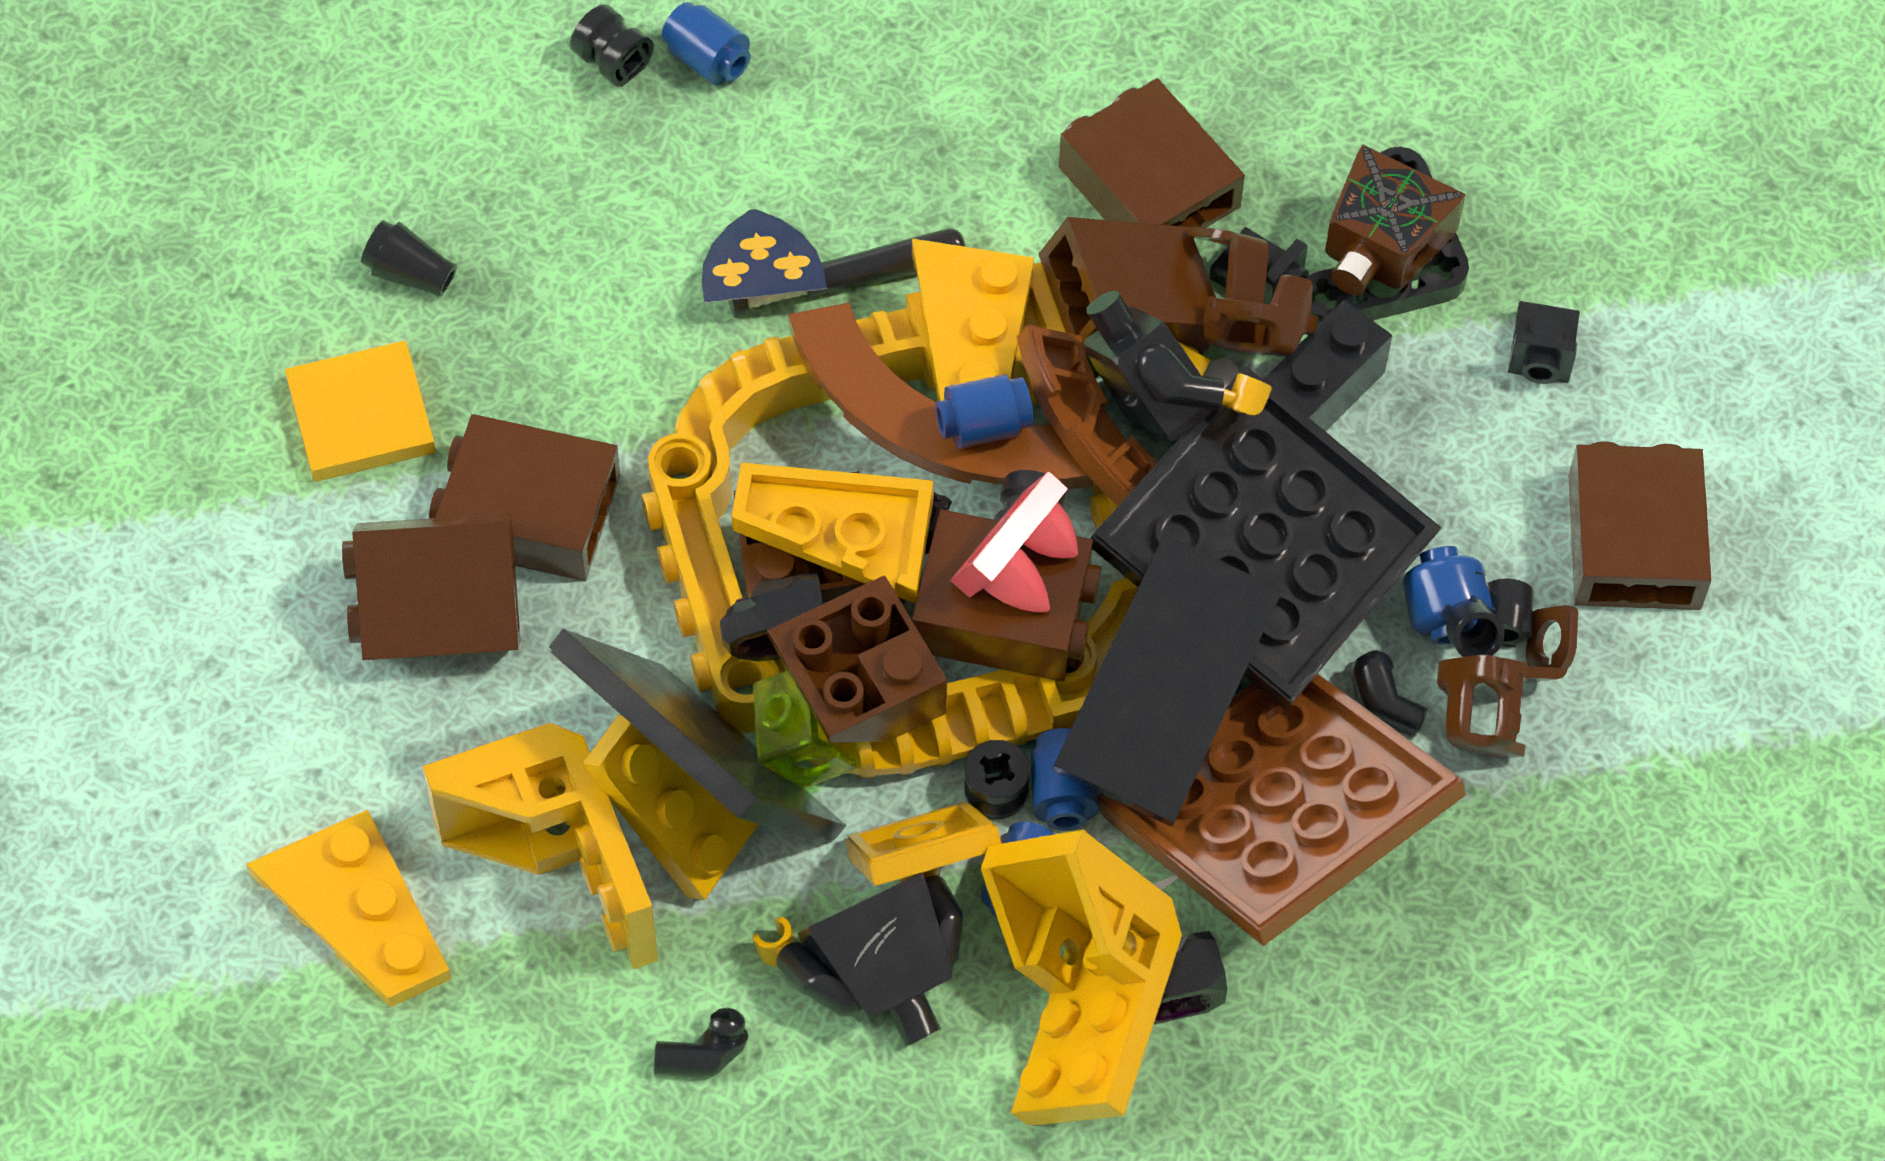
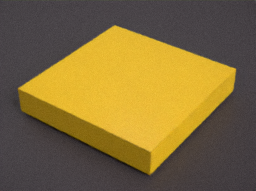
[285,340,436,482]
[844,801,1002,886]

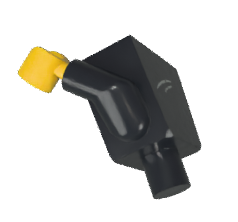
[1083,291,1272,443]
[753,867,963,1046]

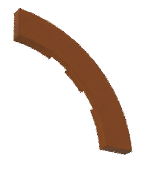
[788,302,1094,489]
[1017,324,1158,506]

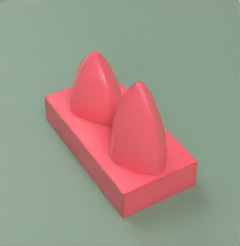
[950,471,1078,613]

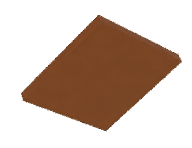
[1098,674,1466,946]

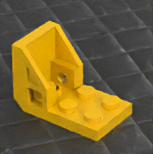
[422,722,658,970]
[981,830,1182,1126]

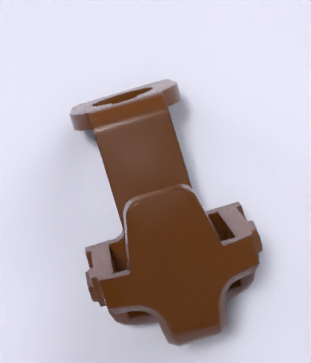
[1188,227,1319,357]
[1437,605,1578,758]

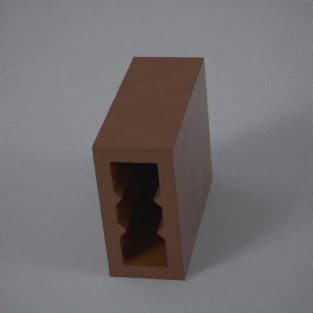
[1058,78,1245,228]
[1038,217,1216,355]
[429,414,621,582]
[1568,441,1711,610]
[912,509,1102,682]
[342,513,521,660]

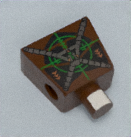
[1325,145,1466,295]

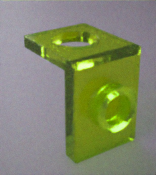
[753,670,856,788]

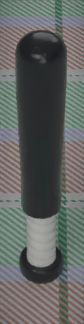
[728,228,966,318]

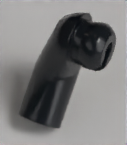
[1351,650,1428,737]
[654,1008,748,1077]

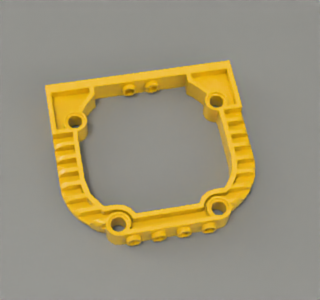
[641,262,1138,778]

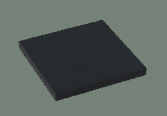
[1090,365,1442,711]
[549,628,847,843]

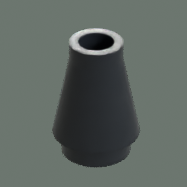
[361,220,457,297]

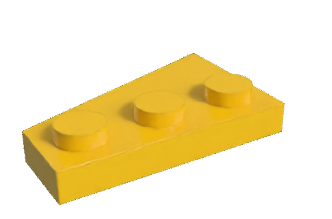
[912,239,1034,401]
[731,462,934,604]
[582,714,759,900]
[246,809,451,1007]

